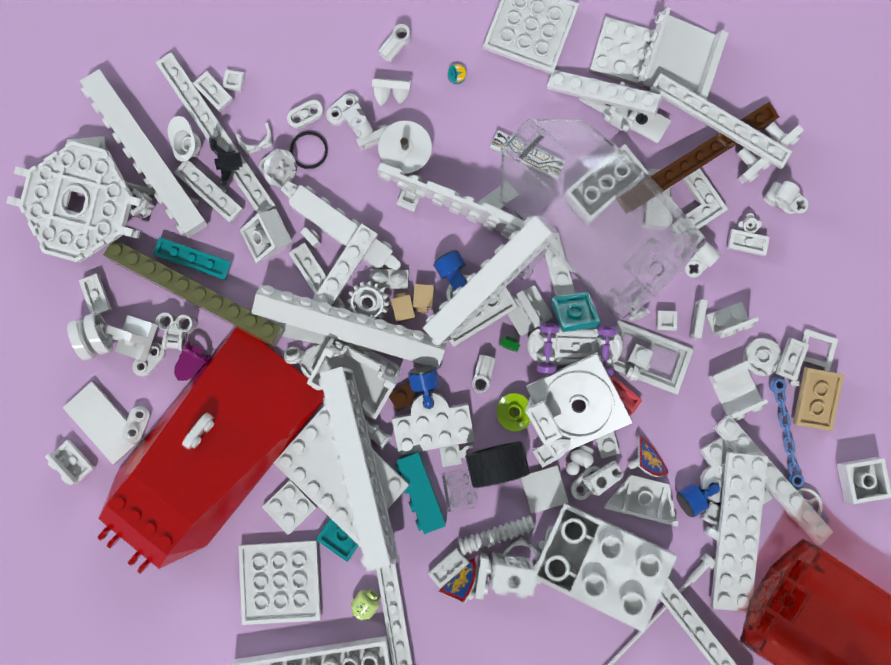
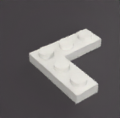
[669,168,728,242]

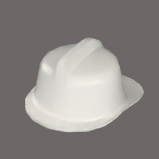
[168,116,201,162]

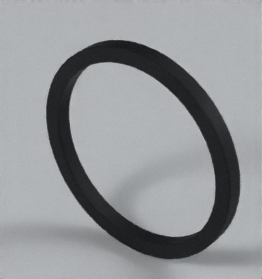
[290,131,328,169]

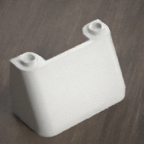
[307,337,401,420]

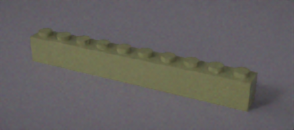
[103,240,285,348]

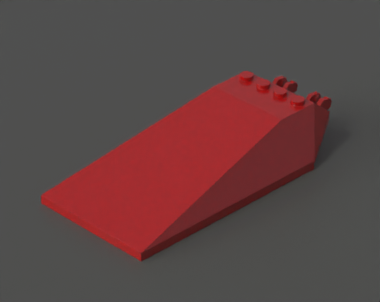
[97,328,325,574]

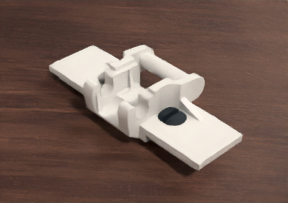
[579,77,671,144]

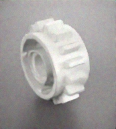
[347,280,390,319]

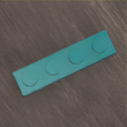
[153,237,232,281]

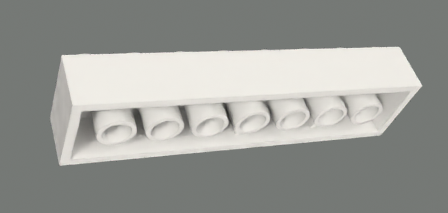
[423,215,559,345]
[229,636,392,665]

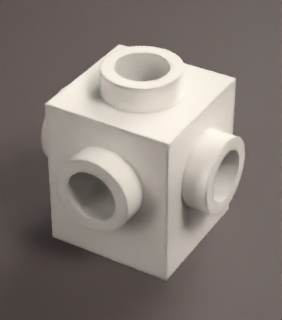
[129,189,155,219]

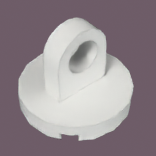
[259,149,296,188]

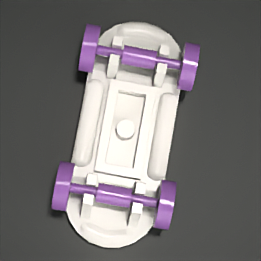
[527,323,623,376]

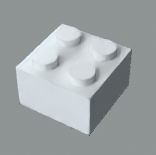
[837,457,891,504]

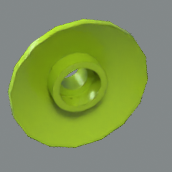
[497,393,531,431]

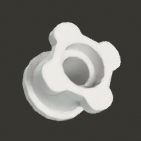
[625,297,651,322]

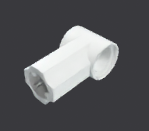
[378,24,411,63]
[472,355,496,394]

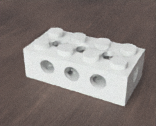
[488,552,537,598]

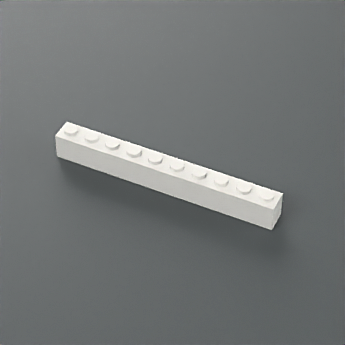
[80,69,207,238]
[251,285,446,369]

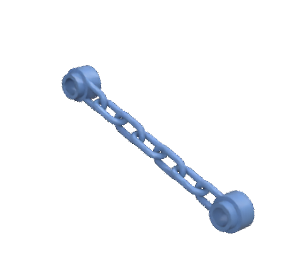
[769,377,804,488]

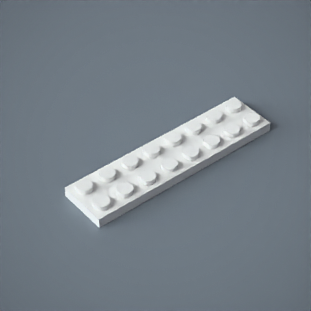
[710,452,768,612]

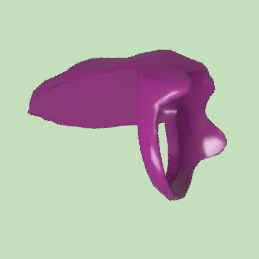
[174,341,211,381]

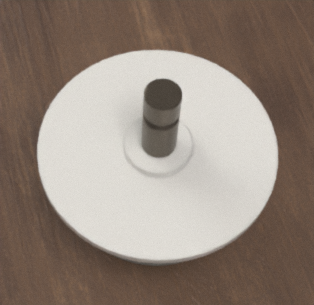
[378,121,432,174]

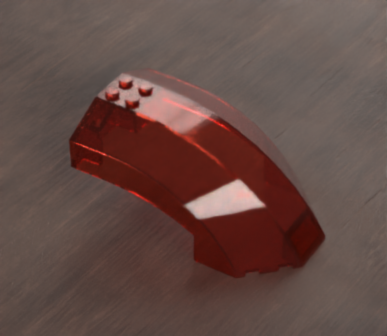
[740,539,891,665]

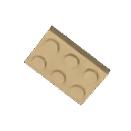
[793,367,844,431]

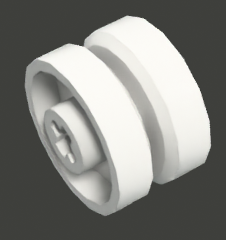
[67,312,113,361]

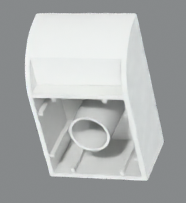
[536,504,677,633]

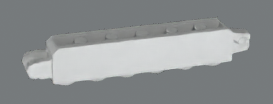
[281,181,402,271]

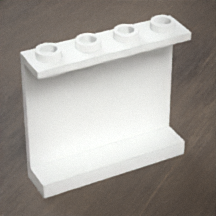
[637,7,729,100]

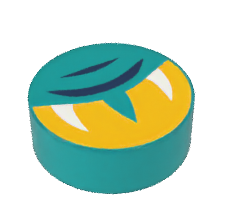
[447,64,466,84]

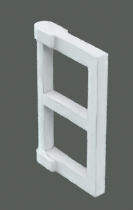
[790,329,838,388]

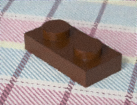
[389,382,419,411]

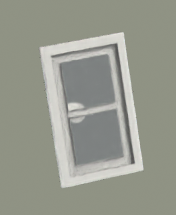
[610,320,694,395]

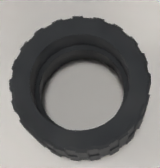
[465,441,530,488]

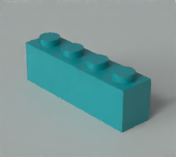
[395,452,446,534]

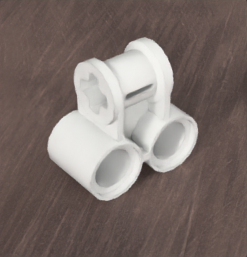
[763,181,808,214]
[684,241,721,278]
[156,313,197,352]

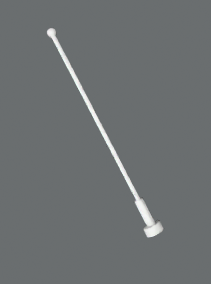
[607,553,715,665]

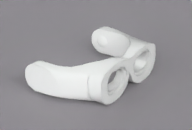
[236,123,272,154]
[503,536,542,568]

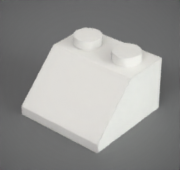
[240,209,293,263]

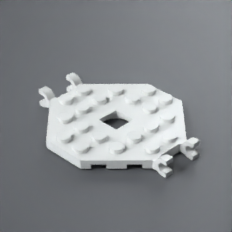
[6,141,148,263]

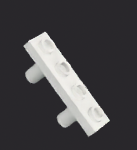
[737,122,804,184]

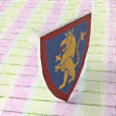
[628,435,669,477]
[439,558,477,603]

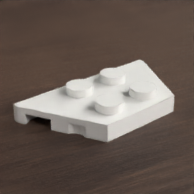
[604,475,678,527]

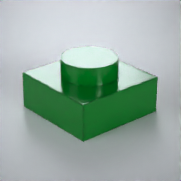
[499,336,520,353]

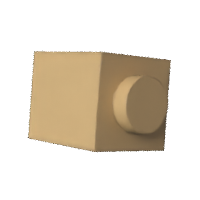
[413,284,434,313]
[391,293,416,323]

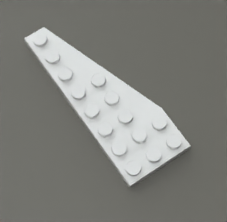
[377,163,524,239]

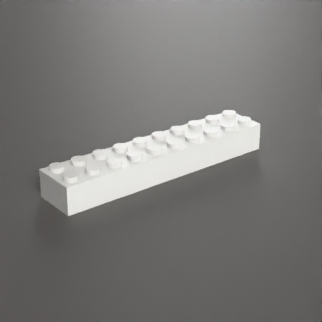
[319,367,400,571]

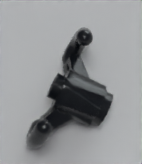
[209,135,243,192]

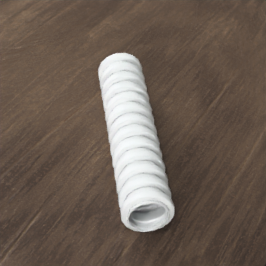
[458,515,536,555]

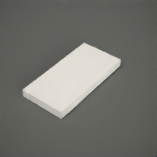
[63,382,144,465]

